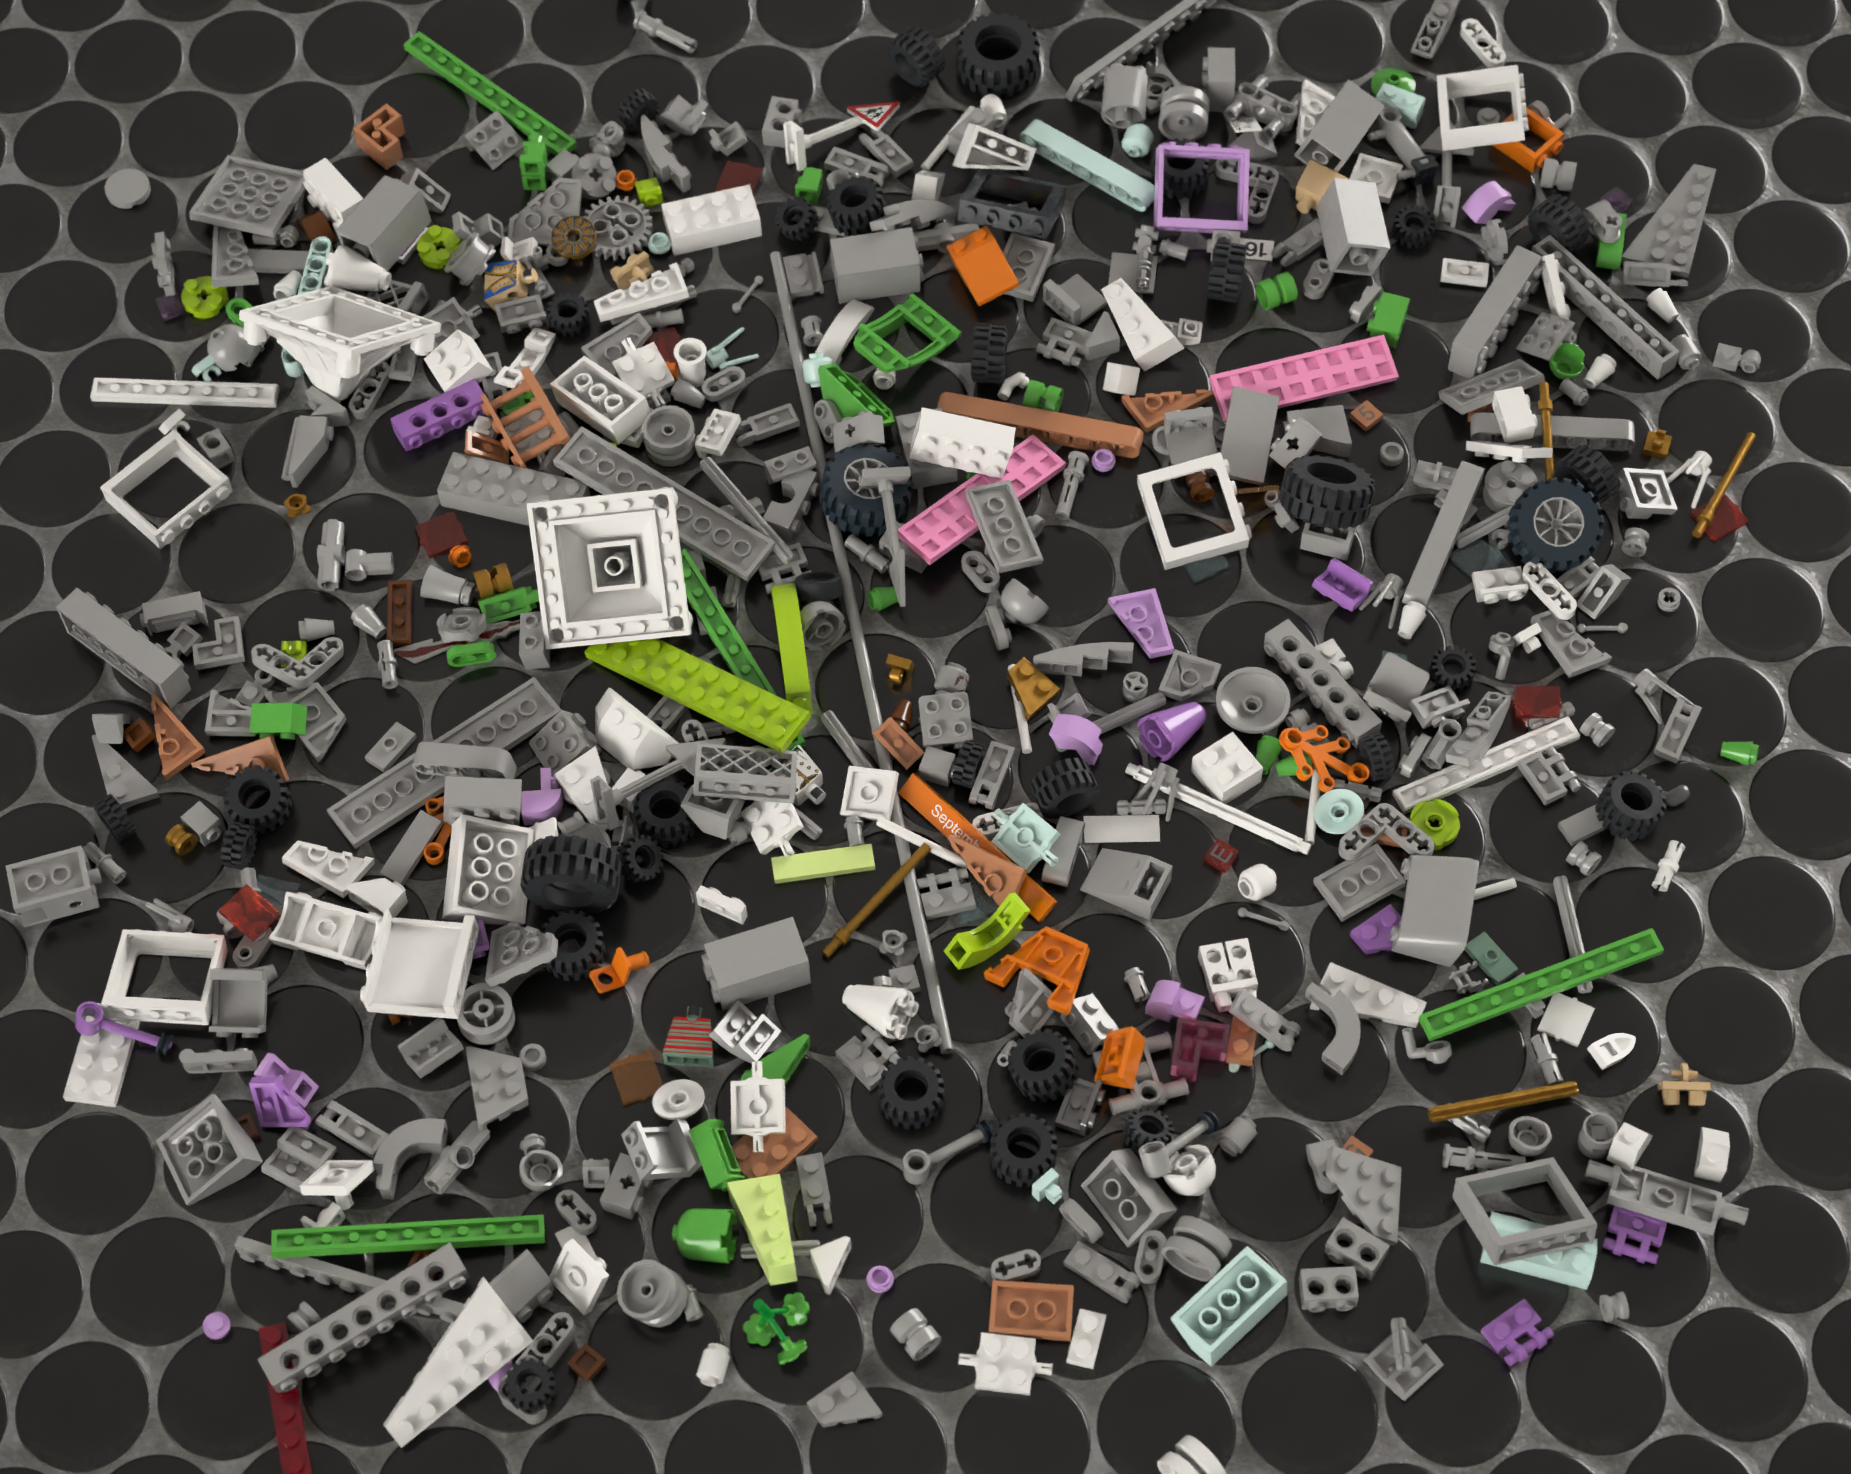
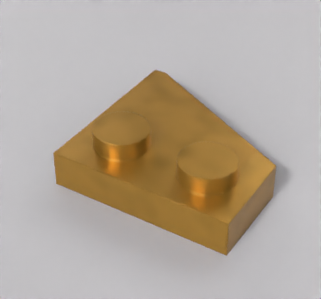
[1006,657,1060,720]

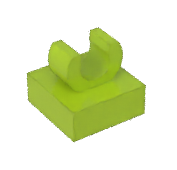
[281,641,308,667]

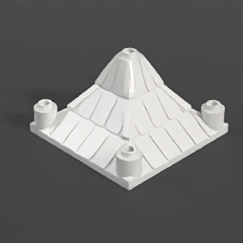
[239,286,441,403]
[527,487,693,649]

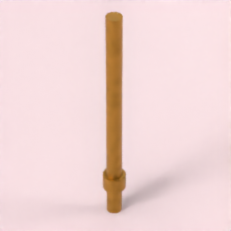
[1538,382,1555,482]
[1692,432,1756,538]
[821,843,931,958]

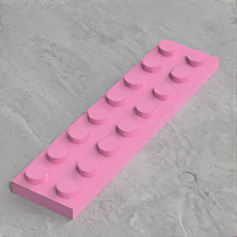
[1209,335,1399,421]
[897,435,1066,565]

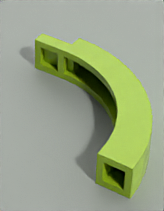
[771,583,813,714]

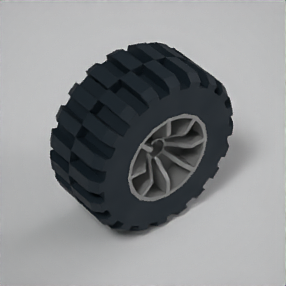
[819,444,913,537]
[1506,478,1604,574]

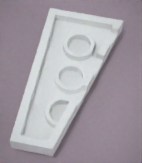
[1310,962,1427,1028]

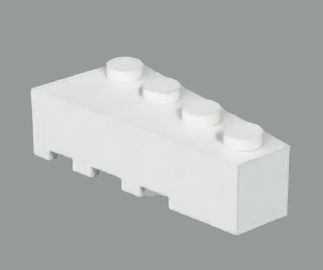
[1101,278,1184,371]

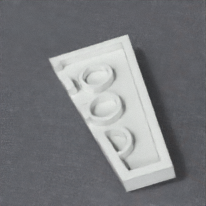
[594,262,689,322]

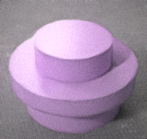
[1092,449,1115,472]
[866,1266,894,1293]
[203,1312,231,1339]

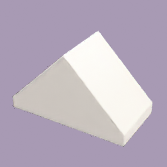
[810,1236,851,1295]

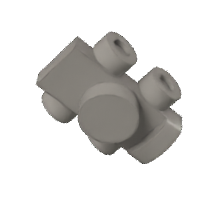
[1133,224,1159,255]

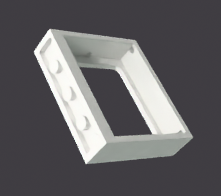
[1437,65,1528,151]
[100,430,233,549]
[1137,452,1252,570]
[101,929,228,1025]

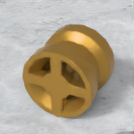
[165,824,198,855]

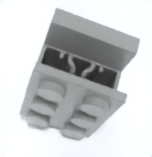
[6,846,102,928]

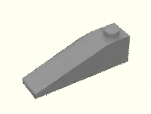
[681,746,764,840]

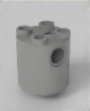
[1101,63,1148,129]

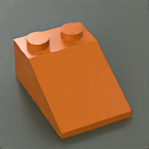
[946,226,1020,306]

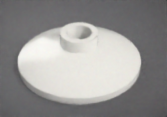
[652,1079,705,1120]

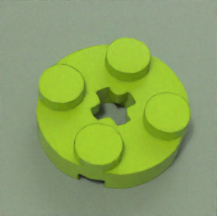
[417,225,462,269]
[181,276,229,318]
[1409,799,1460,850]

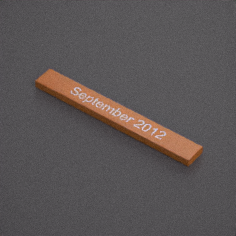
[898,773,1057,921]

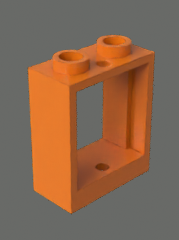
[1493,107,1564,173]

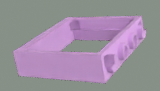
[1154,141,1250,235]

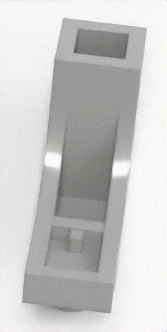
[1305,982,1361,1075]
[373,1118,449,1200]

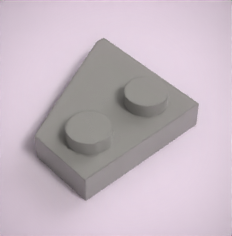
[205,690,256,736]

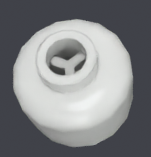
[1238,864,1277,901]

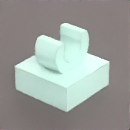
[191,355,221,382]
[1032,1168,1062,1204]

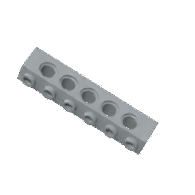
[1264,619,1382,749]

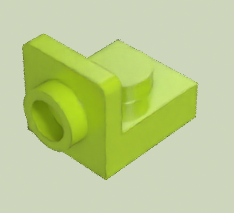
[635,177,663,207]

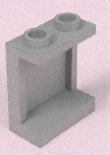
[209,968,268,1038]
[621,1118,702,1180]

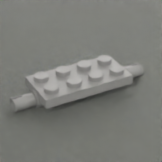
[1585,1160,1749,1236]

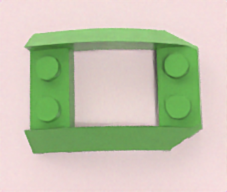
[854,293,961,373]

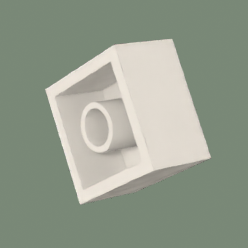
[424,329,493,392]
[1191,732,1263,804]

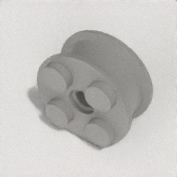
[444,232,496,286]
[1483,460,1538,513]
[457,983,515,1045]

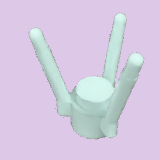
[705,327,759,371]

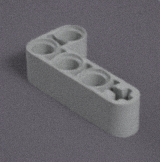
[412,742,517,779]
[497,1312,576,1425]

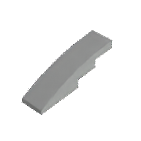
[1033,642,1134,676]

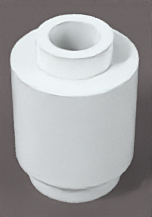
[980,94,1008,128]
[697,1343,730,1387]

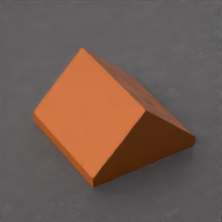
[1094,1027,1146,1089]

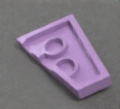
[1108,588,1174,659]

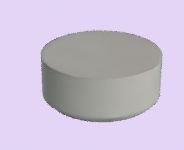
[1379,442,1404,466]
[519,1043,546,1071]

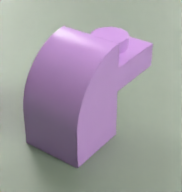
[1462,181,1516,224]
[1049,714,1103,765]
[521,768,564,826]
[1145,980,1204,1023]
[254,1053,319,1108]

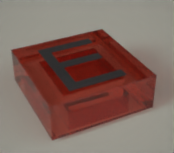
[1204,838,1239,873]

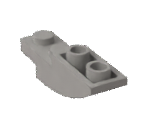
[1411,0,1460,59]
[641,115,691,193]
[869,199,954,232]
[1446,691,1511,767]

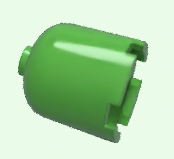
[672,1209,738,1263]

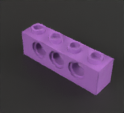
[390,379,485,452]

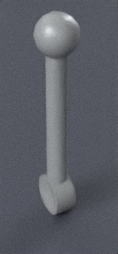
[732,276,763,313]
[1577,623,1628,634]
[1238,907,1290,931]

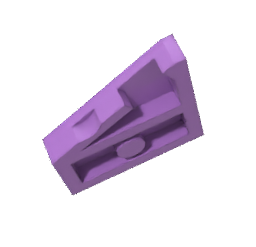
[1350,904,1402,954]
[249,1077,311,1127]

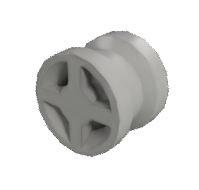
[1622,528,1649,557]
[1123,672,1148,703]
[1599,1292,1629,1322]
[287,1301,321,1332]

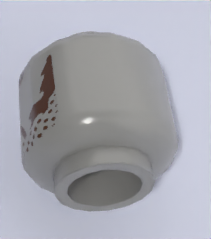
[934,662,970,693]

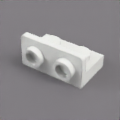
[694,408,741,459]
[1472,566,1529,604]

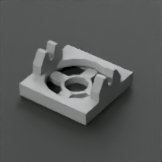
[1141,62,1182,115]

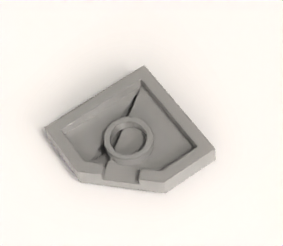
[1158,650,1221,701]

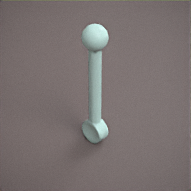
[1229,1040,1275,1073]

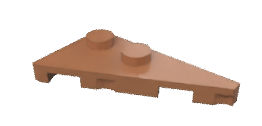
[1122,389,1215,433]
[151,694,206,781]
[191,735,289,782]
[948,835,1028,906]

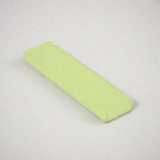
[771,844,875,884]

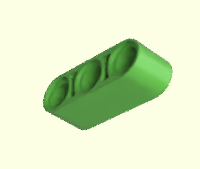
[1596,213,1627,270]

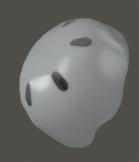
[1508,1116,1552,1157]
[520,1150,563,1191]

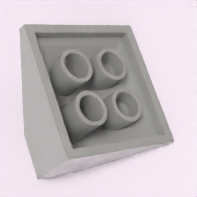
[156,1094,263,1206]

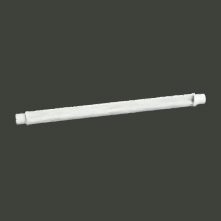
[1125,763,1311,855]

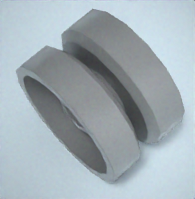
[1159,86,1210,142]
[642,405,696,467]
[1162,1216,1232,1282]
[617,1259,688,1327]

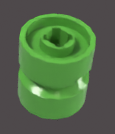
[1255,272,1298,311]
[1023,380,1064,412]

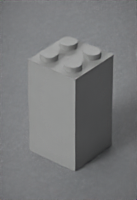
[1294,79,1385,172]
[336,176,432,271]
[1316,178,1390,276]
[830,227,924,304]
[701,917,811,1011]

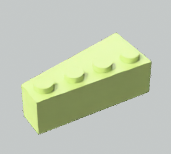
[727,1174,797,1285]

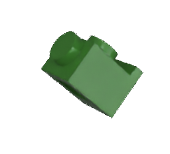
[795,167,823,205]

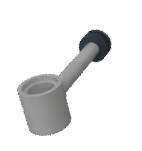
[1139,1110,1220,1178]
[903,1119,993,1185]

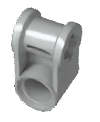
[1582,199,1622,244]
[1306,1139,1339,1194]

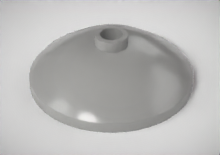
[1216,667,1290,734]

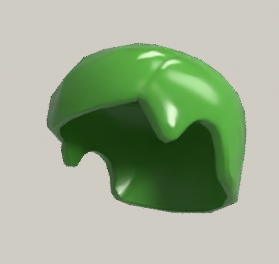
[1549,342,1585,380]

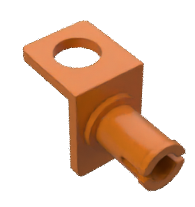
[589,947,650,993]

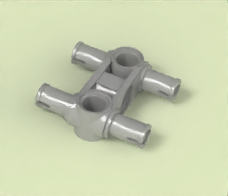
[1224,74,1301,140]
[1092,1032,1189,1115]

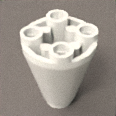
[324,245,391,291]
[842,984,919,1040]

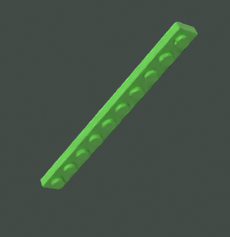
[404,31,577,156]
[681,549,806,751]
[1418,928,1664,1042]
[271,1215,545,1259]

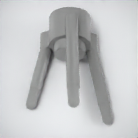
[1359,574,1404,629]
[1634,669,1695,725]
[1135,763,1180,822]
[130,898,194,933]

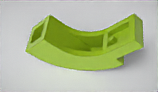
[944,893,1031,970]

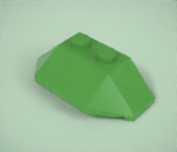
[818,363,895,427]

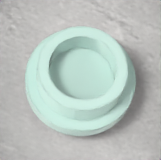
[648,232,671,254]

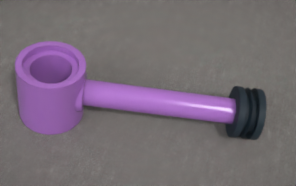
[75,1001,173,1055]

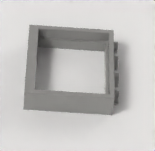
[1452,1157,1597,1266]

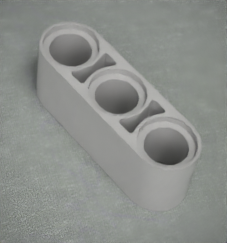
[1042,816,1085,887]

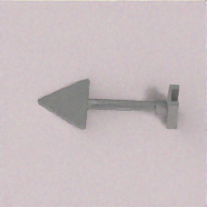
[1420,121,1474,227]
[858,466,911,607]
[590,738,726,830]

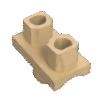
[610,251,654,291]
[1658,1063,1711,1106]

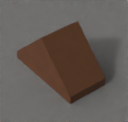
[296,210,337,245]

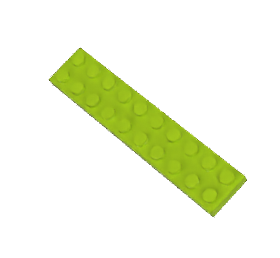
[584,638,811,754]

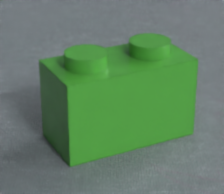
[1367,292,1410,348]
[250,703,307,740]

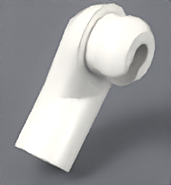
[998,372,1030,400]

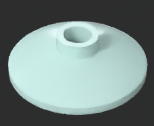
[1314,789,1364,834]

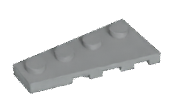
[211,225,259,287]

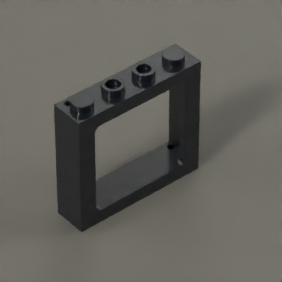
[958,168,1067,239]

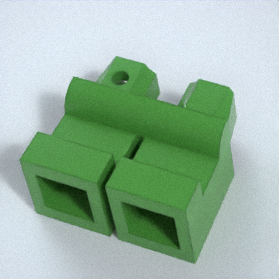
[519,135,548,190]

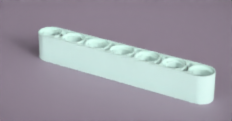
[1019,119,1155,212]
[281,237,334,377]

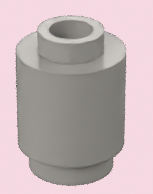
[1670,334,1702,370]
[1219,1116,1257,1156]

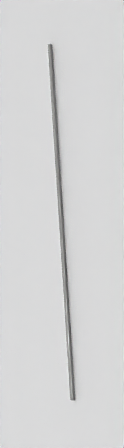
[770,251,954,1054]

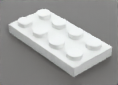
[63,1003,140,1107]

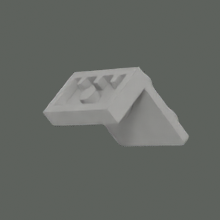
[1043,274,1107,326]

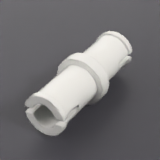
[1652,840,1685,892]

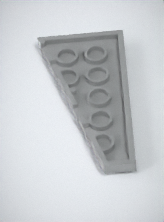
[1621,164,1716,278]

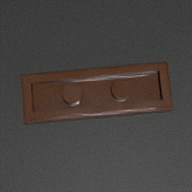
[387,580,413,647]

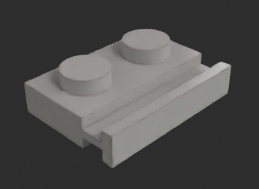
[783,252,824,299]

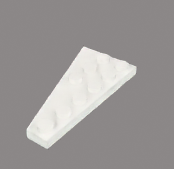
[383,1277,533,1448]

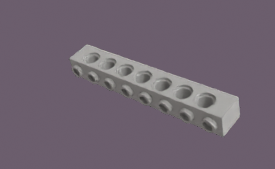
[1532,235,1680,380]
[257,1243,470,1393]

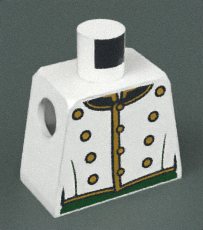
[769,745,826,805]

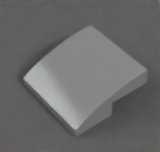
[709,1000,781,1063]
[262,1127,337,1196]
[1363,1325,1444,1401]

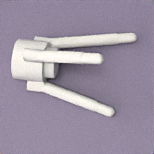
[1667,451,1712,509]

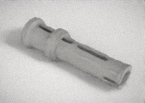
[633,10,697,53]
[1054,451,1089,521]
[1442,1144,1526,1170]

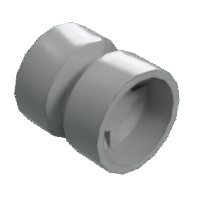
[1539,158,1577,192]
[1577,1112,1618,1159]
[890,1308,941,1361]

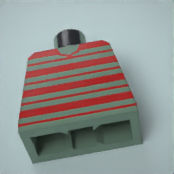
[663,1005,714,1068]

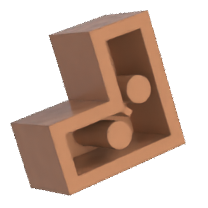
[353,103,405,170]

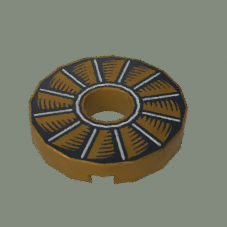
[551,216,597,259]

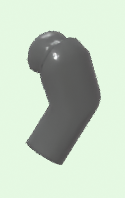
[1661,785,1690,807]

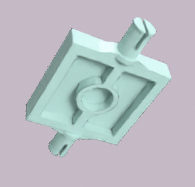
[991,803,1061,873]

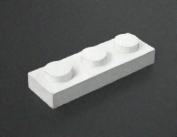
[1540,254,1570,320]

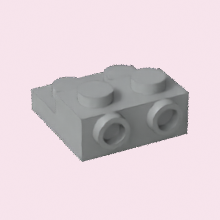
[1616,468,1677,519]

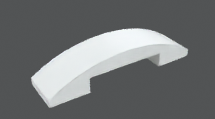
[815,299,874,365]
[494,327,556,389]

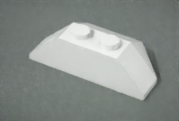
[595,688,680,770]

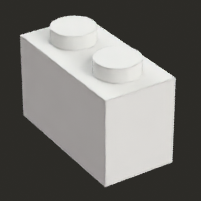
[1491,386,1538,444]

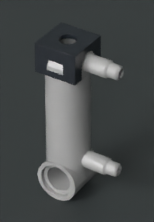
[1367,107,1439,186]

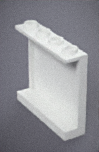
[360,909,480,1019]

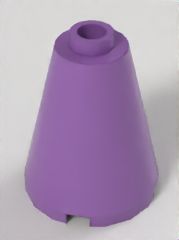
[1137,702,1206,762]

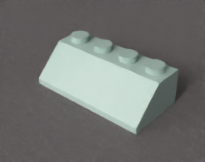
[1480,1211,1598,1290]
[1171,1246,1287,1367]

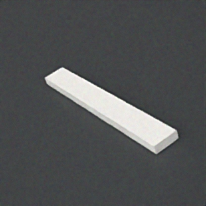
[90,378,279,408]
[1392,716,1580,815]

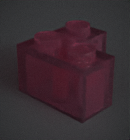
[1170,1018,1230,1082]

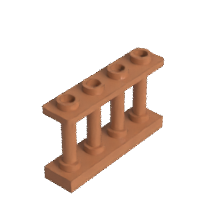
[480,366,571,469]

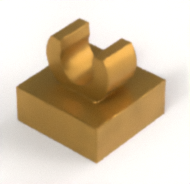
[1642,429,1672,460]
[886,654,915,683]

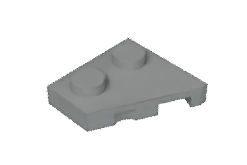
[1009,968,1054,1038]
[807,1371,883,1427]

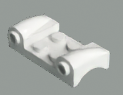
[269,891,383,970]

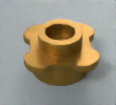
[284,494,311,518]

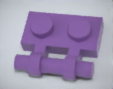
[1602,1205,1667,1264]
[1481,1299,1554,1366]

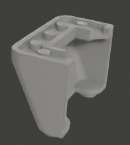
[1389,855,1479,967]

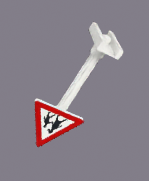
[783,102,900,172]

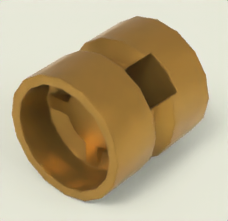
[473,563,514,599]

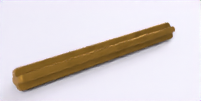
[1428,1081,1579,1122]

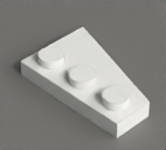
[1296,79,1335,146]
[1466,440,1553,462]
[554,746,619,831]
[282,841,375,898]

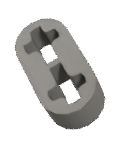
[556,1190,598,1235]
[1059,1198,1103,1244]
[991,1249,1041,1282]

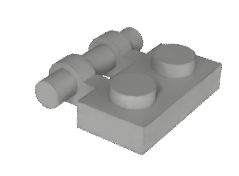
[1036,318,1092,367]
[758,542,811,594]
[1518,747,1581,805]
[917,868,976,920]
[835,1025,900,1091]

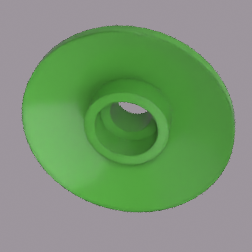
[1371,68,1415,96]

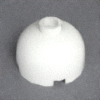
[1163,1145,1216,1196]

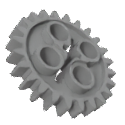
[583,196,654,261]

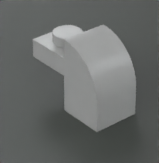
[659,95,708,135]
[452,212,504,247]

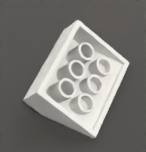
[442,814,534,926]

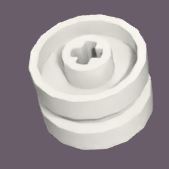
[1157,1435,1226,1474]

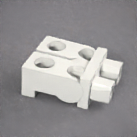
[1198,938,1258,1012]

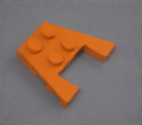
[983,926,1090,1016]

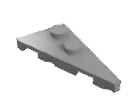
[92,734,160,809]

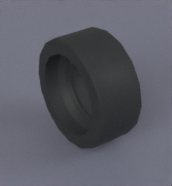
[795,571,842,602]

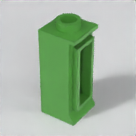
[689,1119,745,1191]

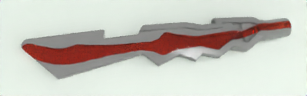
[394,620,520,664]

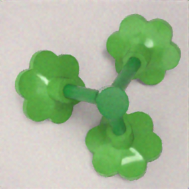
[743,1292,810,1364]

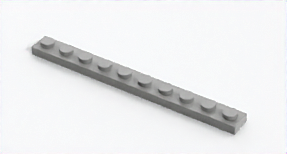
[234,1236,464,1323]

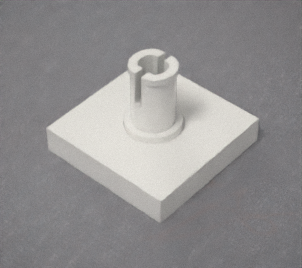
[300,1160,375,1210]
[549,1239,609,1315]

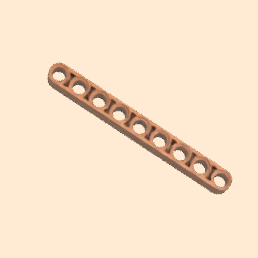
[936,392,1144,458]

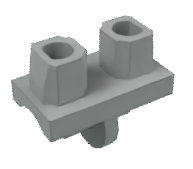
[1413,460,1458,492]

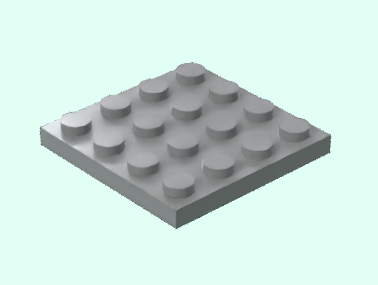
[189,155,305,238]

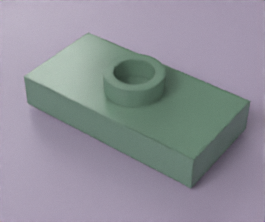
[1464,931,1518,986]

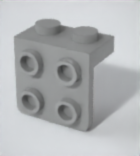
[1163,407,1217,466]
[1363,652,1430,722]
[918,692,973,751]
[529,710,602,777]

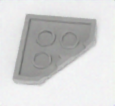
[508,178,583,246]
[485,922,558,987]
[1326,1146,1401,1245]

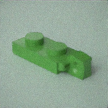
[478,586,539,624]

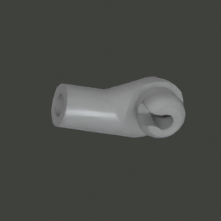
[997,1040,1017,1066]

